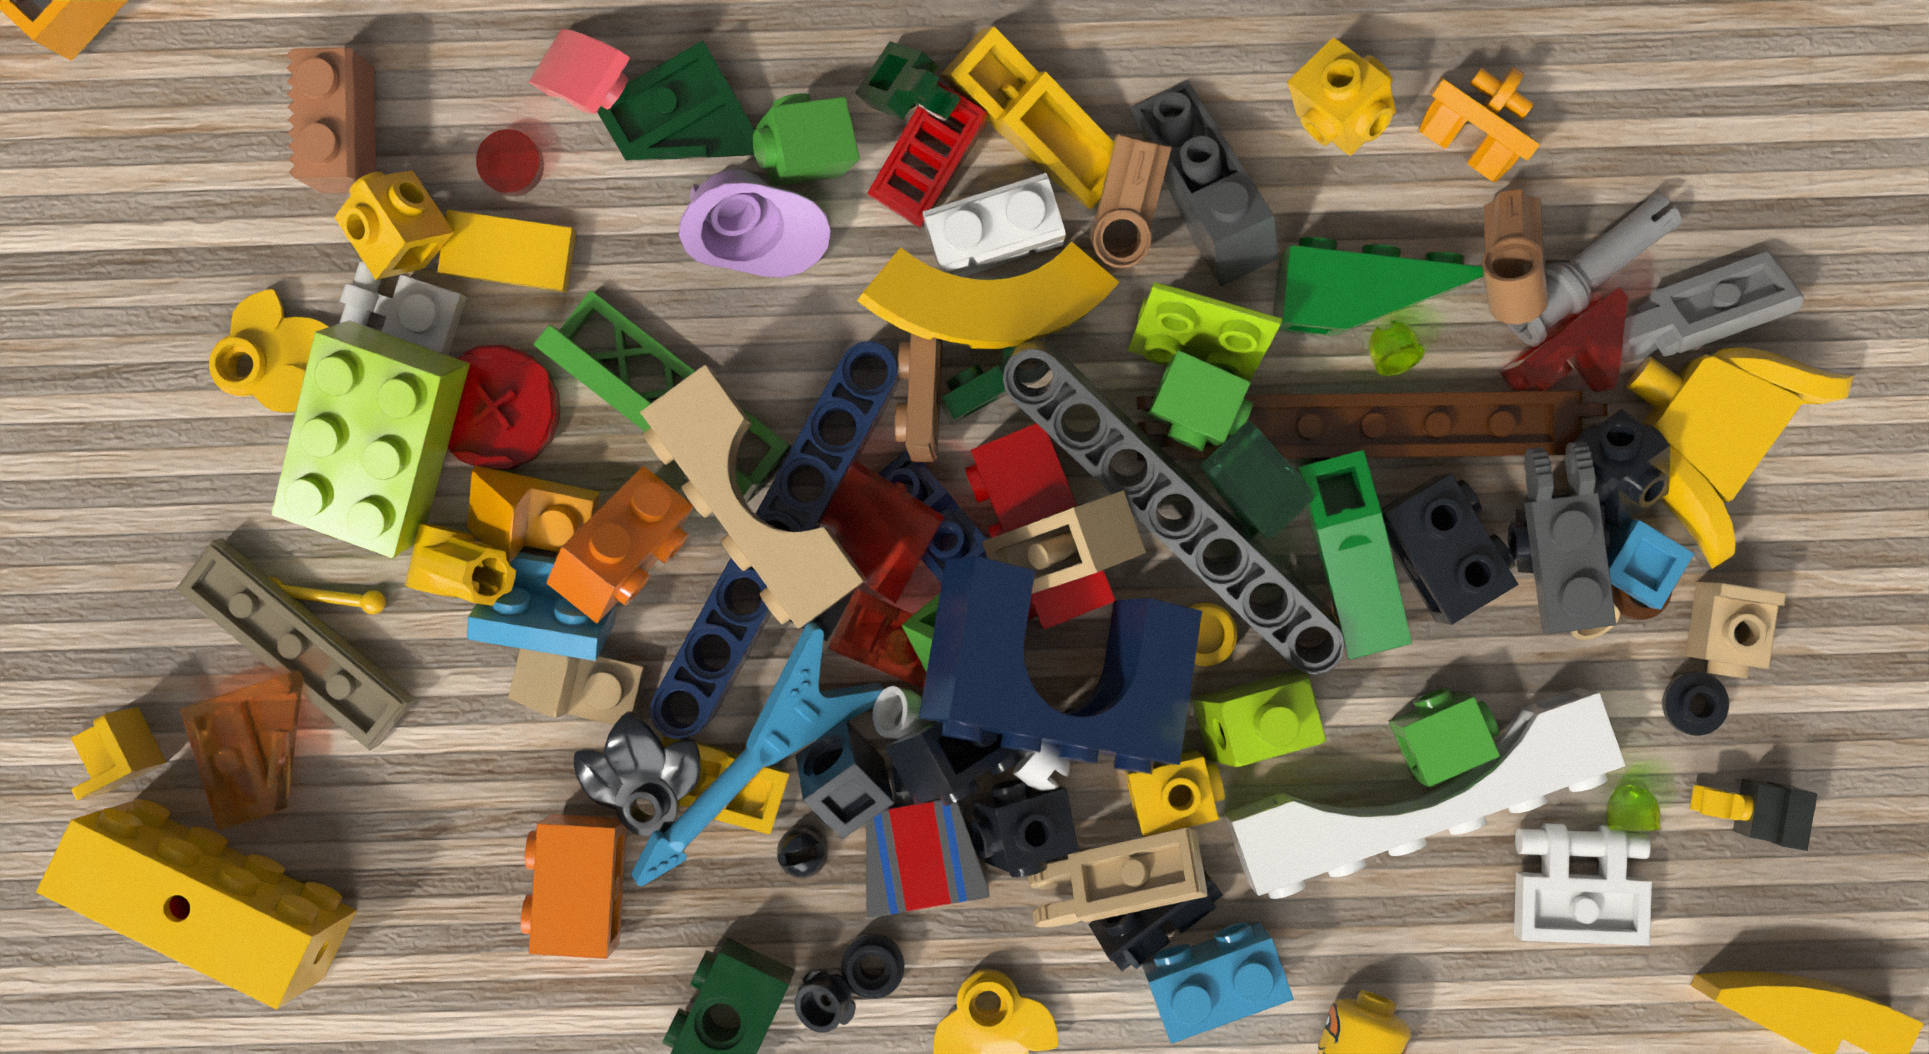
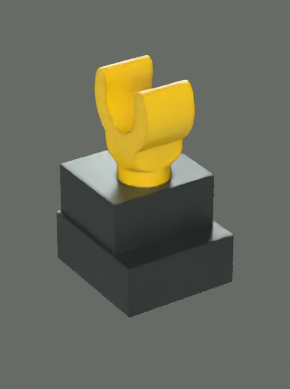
[1689,778,1818,851]

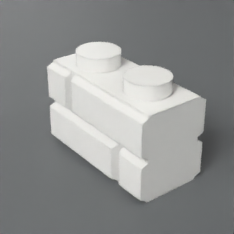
[923,173,1066,277]

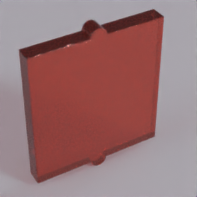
[818,460,945,604]

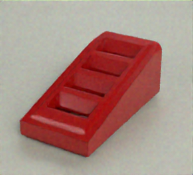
[867,81,988,229]

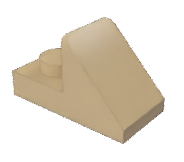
[508,648,648,725]

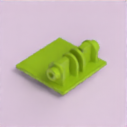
[1127,282,1282,382]

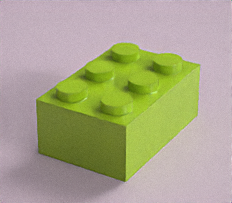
[271,320,470,558]

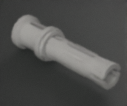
[1507,193,1682,347]

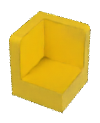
[71,707,167,801]

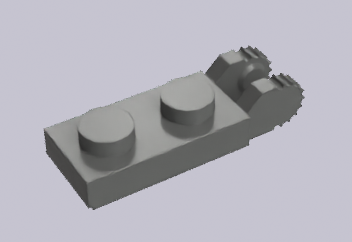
[1524,441,1616,634]

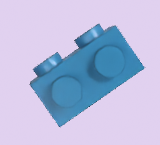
[1141,922,1294,1044]

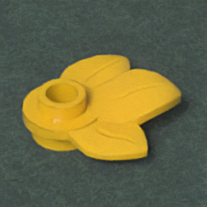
[209,289,330,413]
[933,969,1058,1054]

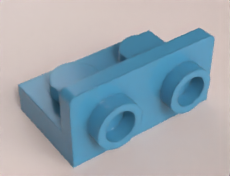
[467,552,616,661]

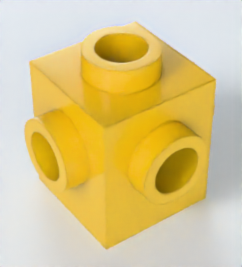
[1287,37,1396,157]
[334,170,454,280]

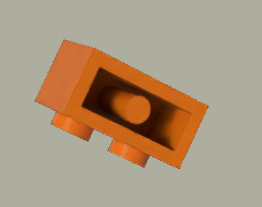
[547,465,694,624]
[521,814,627,959]

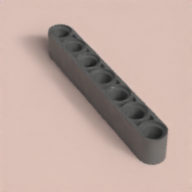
[1003,339,1345,675]

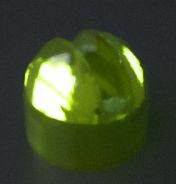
[1367,320,1425,376]
[1606,785,1661,831]

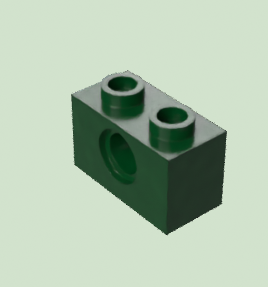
[662,938,795,1054]

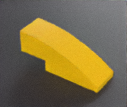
[939,26,1114,209]
[1690,971,1924,1054]

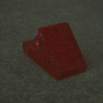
[1499,287,1628,393]
[828,588,927,689]

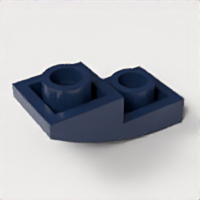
[862,450,988,584]

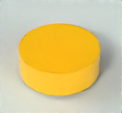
[1187,602,1237,666]

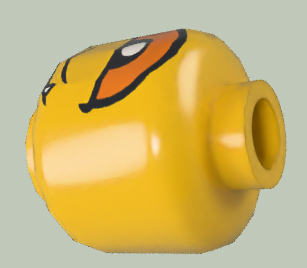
[1318,990,1411,1054]

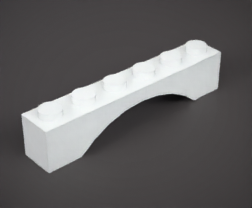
[1223,687,1626,899]

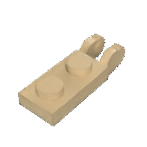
[1028,828,1208,928]

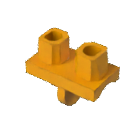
[1418,66,1540,183]

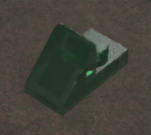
[1200,420,1315,538]

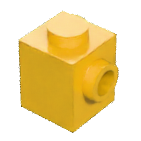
[1124,750,1225,837]

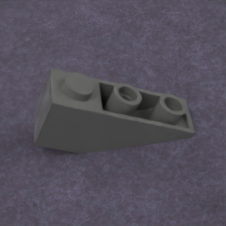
[1131,80,1278,286]

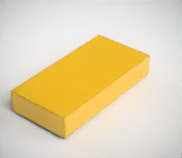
[437,210,577,293]

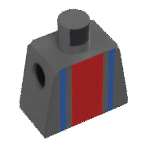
[866,764,990,918]

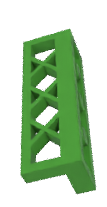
[533,290,791,502]

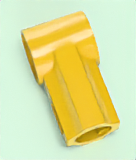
[405,523,516,606]

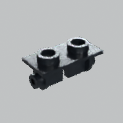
[1088,869,1223,972]

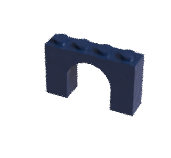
[919,556,1202,775]

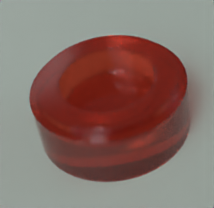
[476,129,544,196]

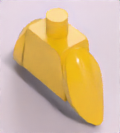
[1626,347,1854,569]

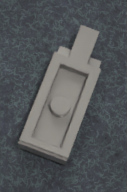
[1612,251,1804,363]

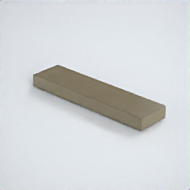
[176,538,415,751]

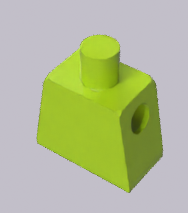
[1191,669,1327,767]

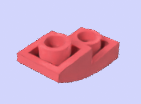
[529,29,630,114]

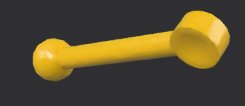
[269,577,386,615]

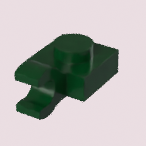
[855,41,961,121]
[940,346,1049,425]

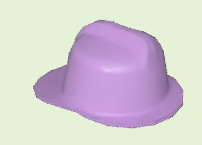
[679,169,831,278]

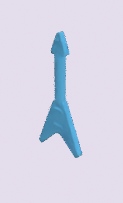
[631,622,885,886]

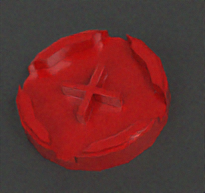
[447,344,561,470]

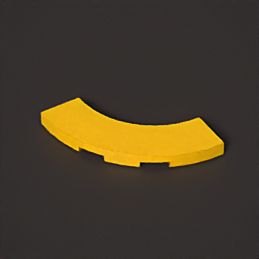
[857,241,1119,349]

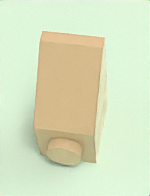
[982,490,1146,594]

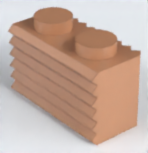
[286,47,376,193]

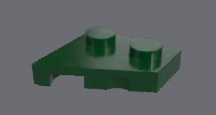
[597,40,755,162]

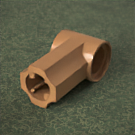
[1090,134,1172,268]
[1482,189,1549,324]

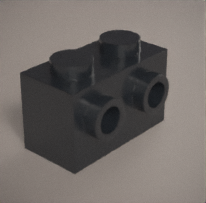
[1381,474,1519,625]
[885,720,1026,806]

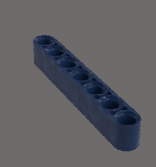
[650,341,900,739]

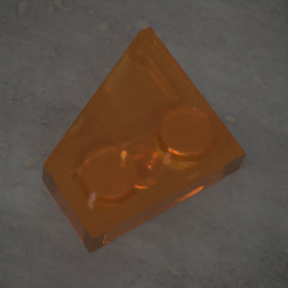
[180,670,303,830]

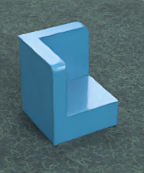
[1607,520,1694,610]

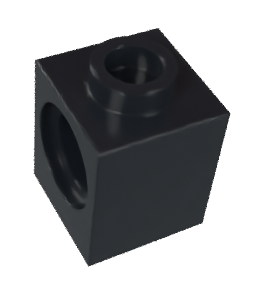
[795,719,894,839]

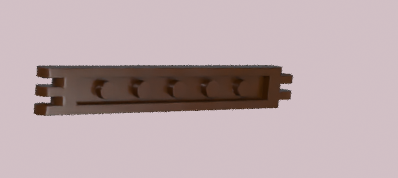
[1136,391,1608,461]

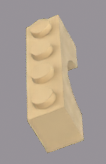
[640,365,867,629]

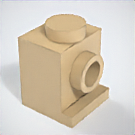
[1685,582,1786,679]

